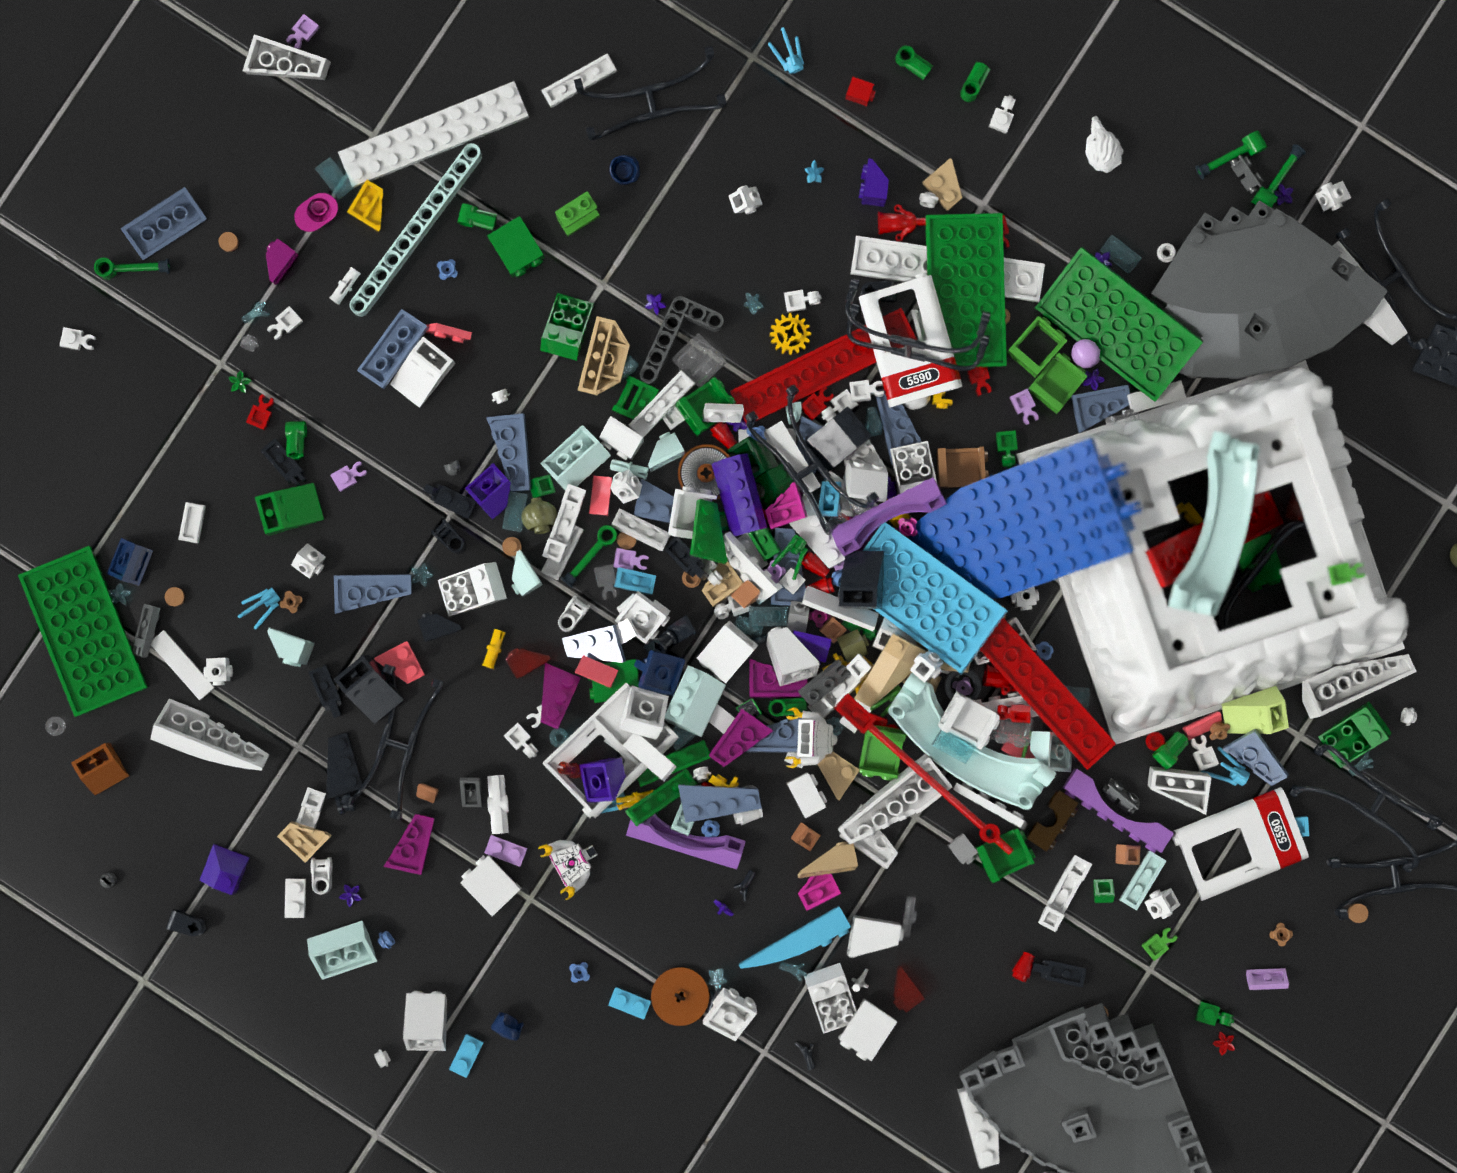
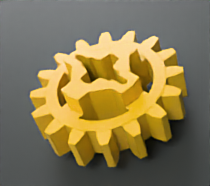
[769,313,811,355]

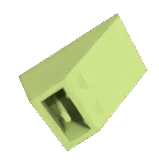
[1221,686,1289,734]

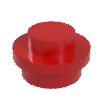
[1145,732,1165,751]

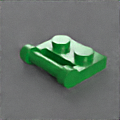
[612,376,659,420]

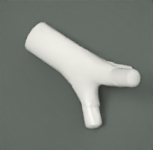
[851,969,869,992]

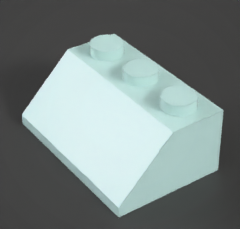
[540,425,611,491]
[267,628,315,667]
[665,665,726,737]
[307,921,377,980]

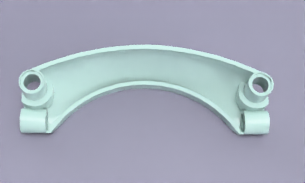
[1168,431,1259,616]
[888,672,1056,810]

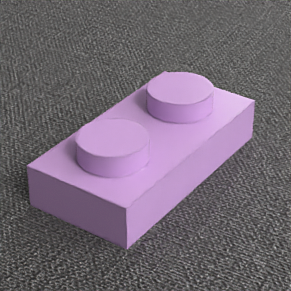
[484,835,528,867]
[1246,968,1289,990]

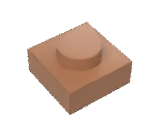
[819,616,847,643]

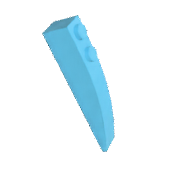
[739,905,851,969]

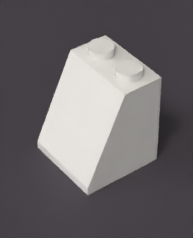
[766,627,819,686]
[847,915,904,957]
[403,991,447,1051]

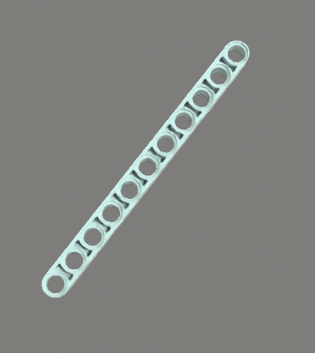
[350,144,482,317]

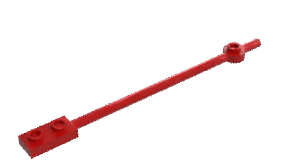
[834,693,1014,855]

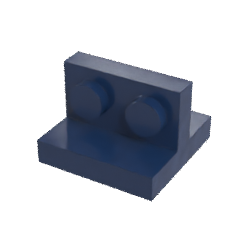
[107,538,153,586]
[634,650,686,696]

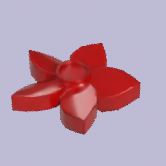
[1212,1032,1235,1055]

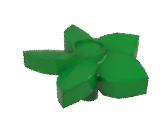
[228,370,252,393]

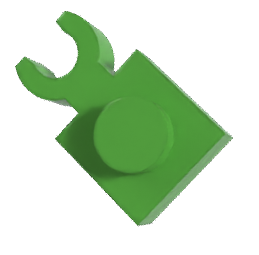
[1327,563,1365,586]
[1141,927,1178,961]

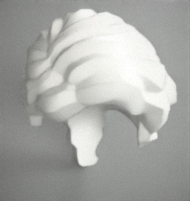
[1085,116,1123,173]

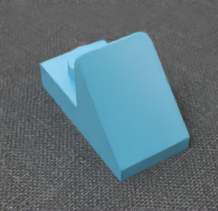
[819,481,842,516]

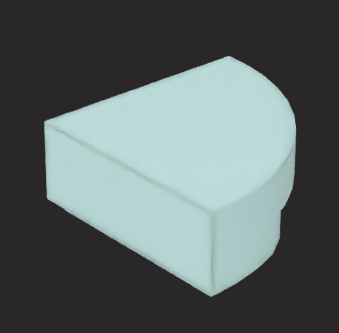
[785,402,802,425]

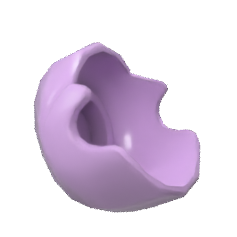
[1071,339,1101,368]

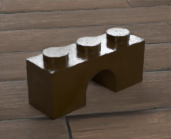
[1026,790,1079,852]

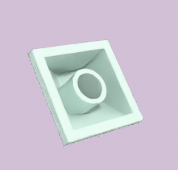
[648,432,685,472]
[511,550,543,597]
[1030,731,1072,772]

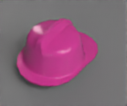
[294,193,338,232]

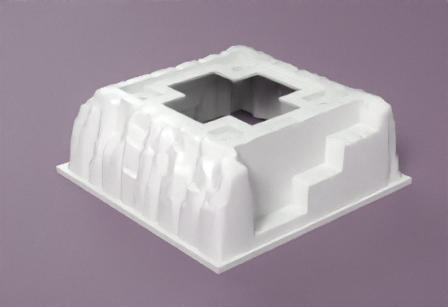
[1016,360,1408,744]

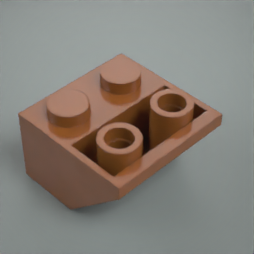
[71,743,129,796]

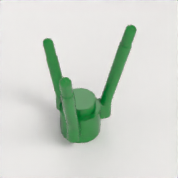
[771,535,808,580]

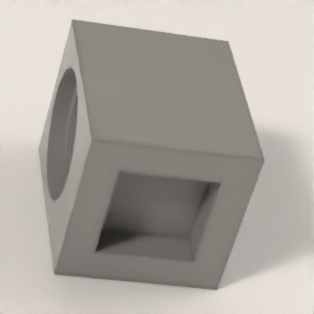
[787,601,810,633]
[947,833,978,864]

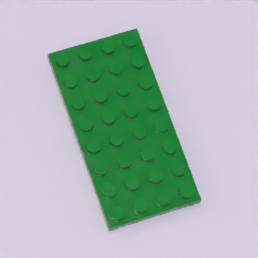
[925,213,1007,367]
[1035,247,1204,402]
[18,546,148,717]

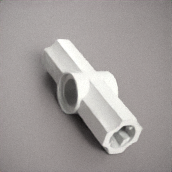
[487,775,509,834]

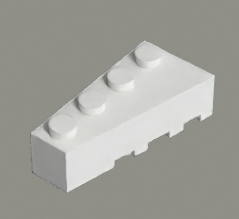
[243,34,331,80]
[957,1087,999,1169]

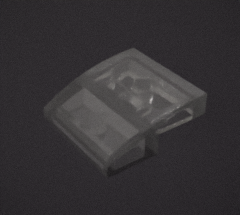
[671,333,727,388]

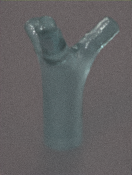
[242,302,269,324]
[1348,751,1373,776]
[779,962,808,982]

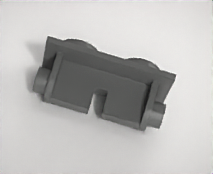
[1230,155,1264,194]
[1101,778,1141,815]

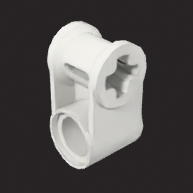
[558,595,591,632]
[311,857,333,894]

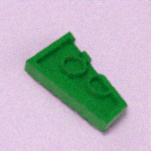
[690,499,728,564]

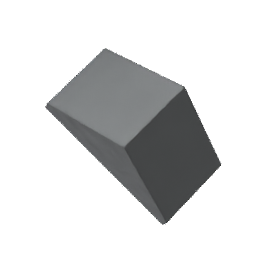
[460,777,482,807]

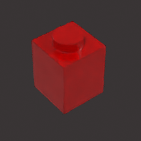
[845,77,876,106]

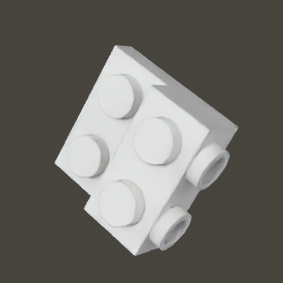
[615,591,670,644]
[703,988,757,1041]

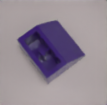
[859,158,889,207]

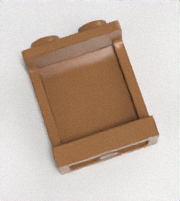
[936,446,989,488]

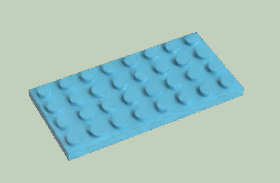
[839,522,1008,674]

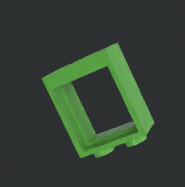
[1006,316,1067,377]

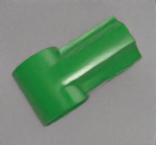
[895,46,933,80]
[960,62,991,102]
[457,203,498,231]
[285,421,307,459]
[768,698,807,717]
[1152,732,1189,770]

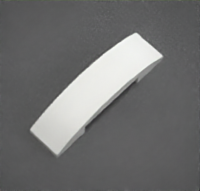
[542,484,586,563]
[808,653,873,718]
[1038,855,1092,932]

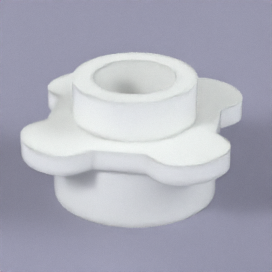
[919,192,939,208]

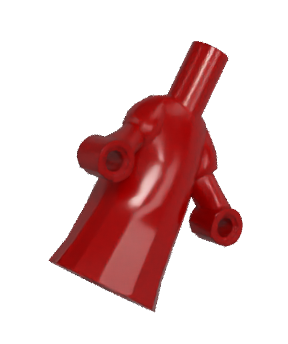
[878,204,926,242]
[982,664,1016,695]

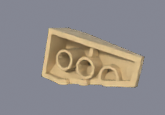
[855,632,927,708]

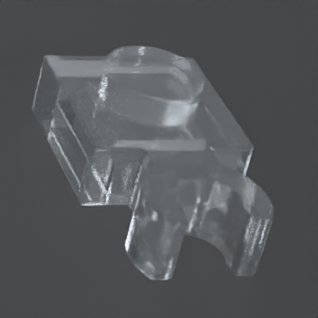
[1105,409,1140,426]
[594,564,617,600]

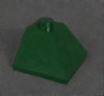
[725,436,778,479]
[754,464,794,510]

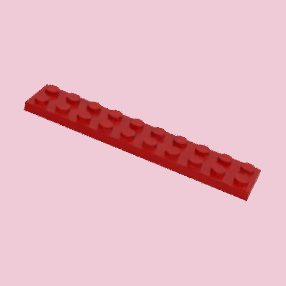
[730,308,917,423]
[1145,490,1283,588]
[980,618,1116,770]

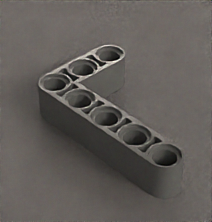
[640,296,724,385]

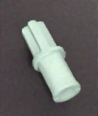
[610,459,649,480]

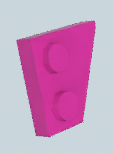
[765,482,808,529]
[798,874,841,911]

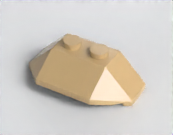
[578,316,630,395]

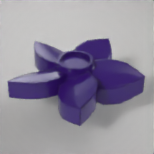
[1274,183,1293,206]
[1095,252,1112,267]
[645,294,667,315]
[1082,368,1105,391]
[726,417,748,432]
[887,477,897,499]
[339,885,362,907]
[714,899,734,916]

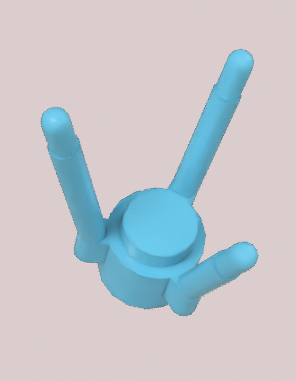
[768,27,804,74]
[238,588,281,629]
[1199,746,1250,786]

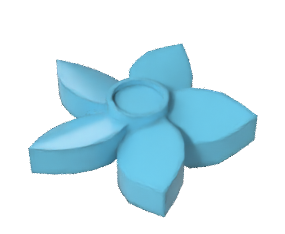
[805,160,824,183]

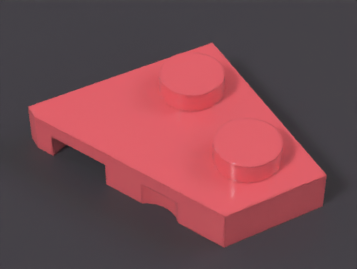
[425,323,472,343]
[374,641,425,684]

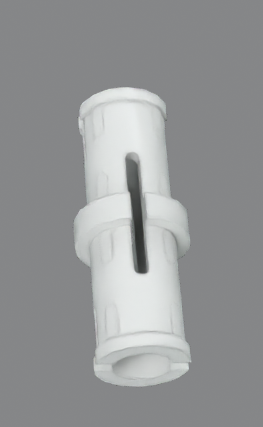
[330,267,361,305]

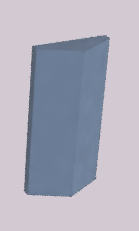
[120,187,207,260]
[357,309,429,389]

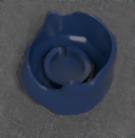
[609,155,640,185]
[491,1012,523,1040]

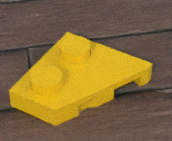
[347,179,383,232]

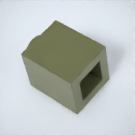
[836,629,869,663]

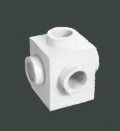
[1315,181,1351,211]
[729,185,762,215]
[610,470,642,504]
[291,543,326,579]
[1011,586,1039,610]
[910,650,944,683]
[204,658,233,686]
[1144,888,1180,919]

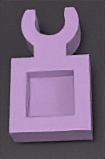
[286,14,320,49]
[1009,389,1038,425]
[331,462,367,492]
[613,548,649,570]

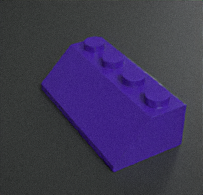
[712,454,767,537]

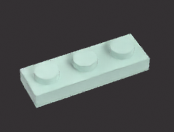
[1119,851,1166,910]

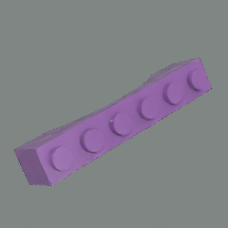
[832,477,947,556]
[1062,769,1174,853]
[626,815,746,869]

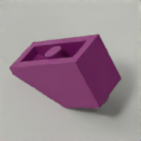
[266,238,299,285]

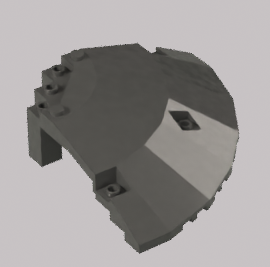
[1150,201,1387,379]
[959,1003,1212,1173]

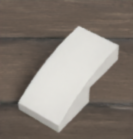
[296,788,326,828]

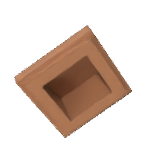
[731,580,760,609]
[416,783,439,803]
[791,823,821,851]
[1116,844,1140,865]

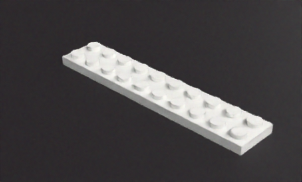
[338,81,529,188]
[851,236,1045,302]

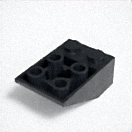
[839,551,884,609]
[334,655,404,724]

